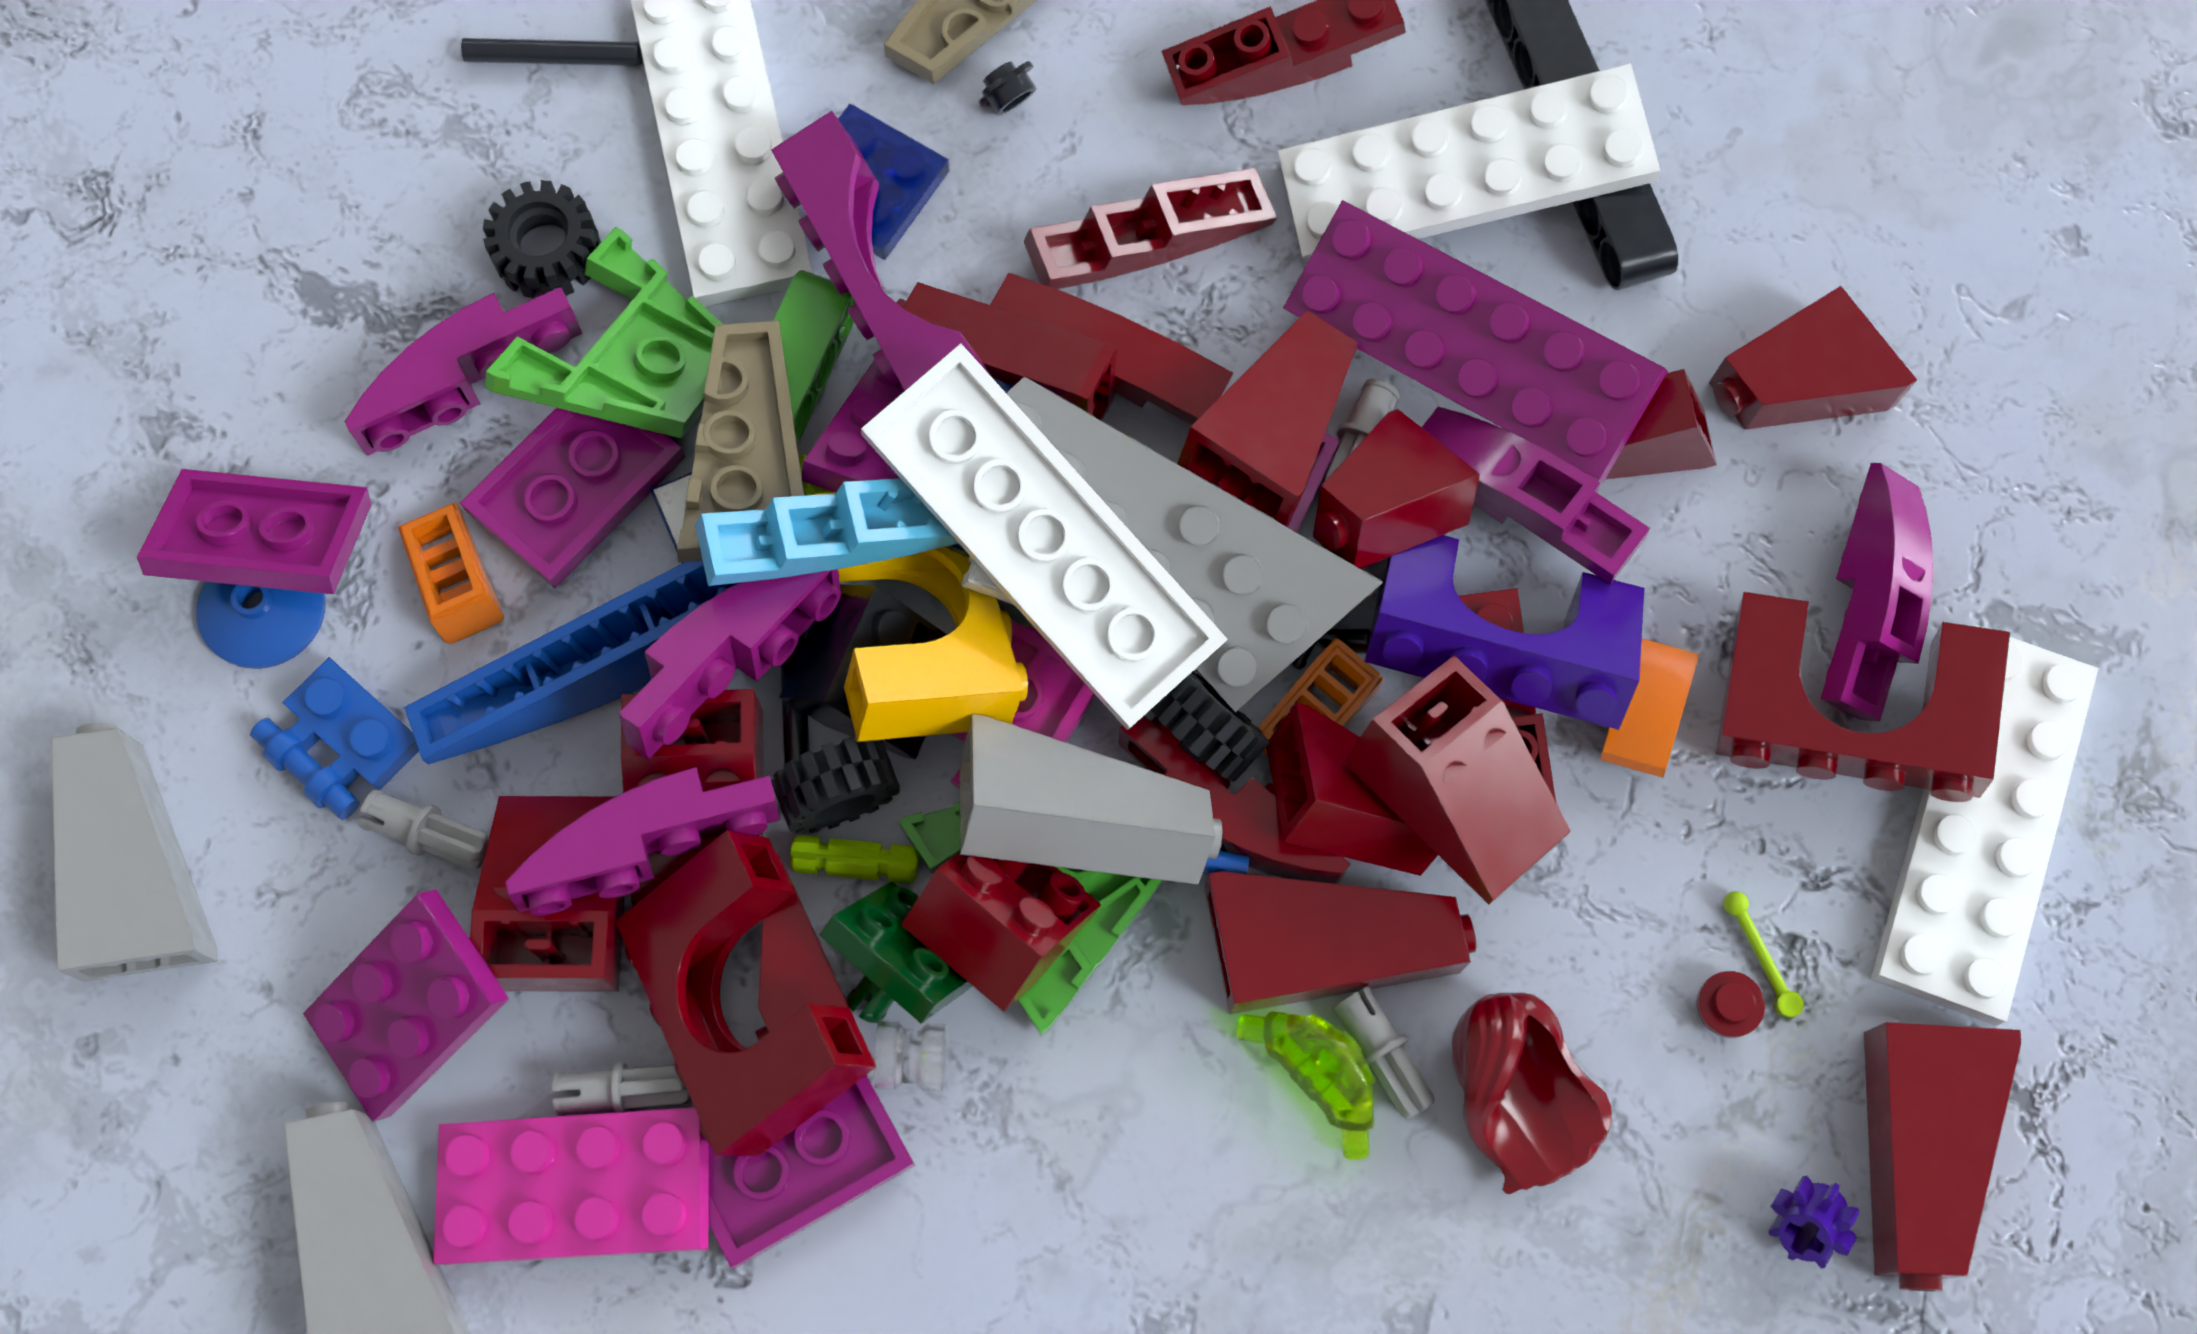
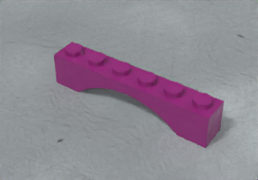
[771,111,990,391]

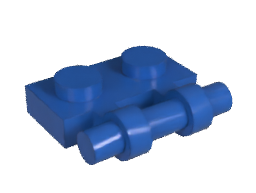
[250,657,419,820]

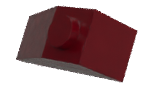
[755,854,866,1043]

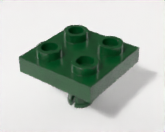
[819,881,973,1024]

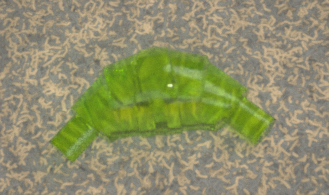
[1236,1011,1375,1160]

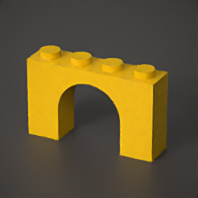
[815,492,1028,742]

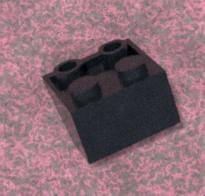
[779,584,948,759]

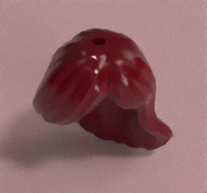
[1452,992,1612,1195]

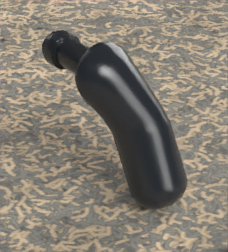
[1290,629,1371,670]

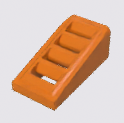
[398,502,504,644]
[1258,638,1384,757]

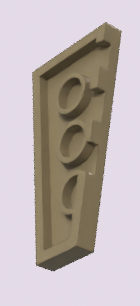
[884,0,1037,84]
[677,320,804,563]

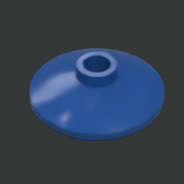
[196,582,326,669]

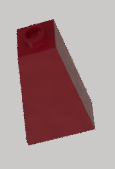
[896,282,1117,421]
[1177,310,1358,527]
[1204,871,1476,1014]
[1864,1022,2021,1292]

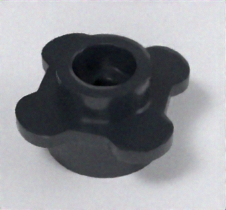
[978,61,1037,115]

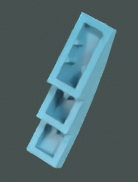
[695,478,958,586]

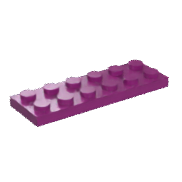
[1283,200,1668,483]

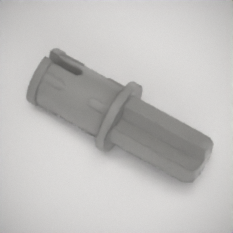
[1322,379,1401,484]
[358,789,488,869]
[1333,986,1435,1119]
[552,1062,691,1116]

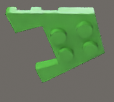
[485,227,723,438]
[898,801,1164,1036]

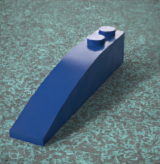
[404,560,738,765]

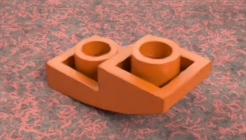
[1600,638,1699,778]

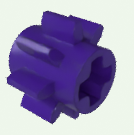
[1768,1175,1860,1268]

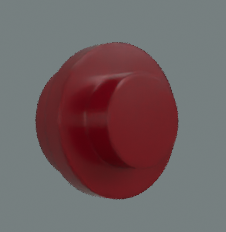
[1696,971,1765,1038]

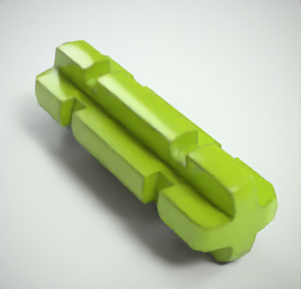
[790,835,919,884]

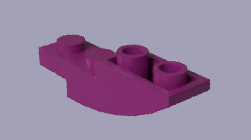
[344,287,583,456]
[1422,407,1650,585]
[1820,463,1933,722]
[618,569,841,760]
[506,767,780,915]

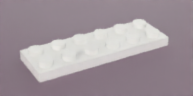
[631,0,813,307]
[1278,64,1661,266]
[861,344,1228,730]
[1871,625,2099,1026]

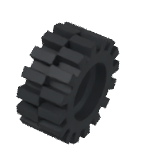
[482,180,601,299]
[1150,671,1270,782]
[771,737,900,834]

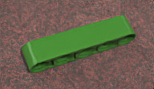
[684,270,856,516]

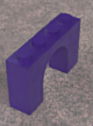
[1364,535,1645,730]

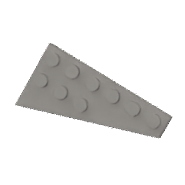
[1006,377,1383,712]

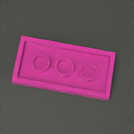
[433,1108,709,1265]

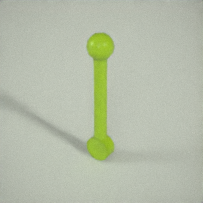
[1723,891,1804,1018]

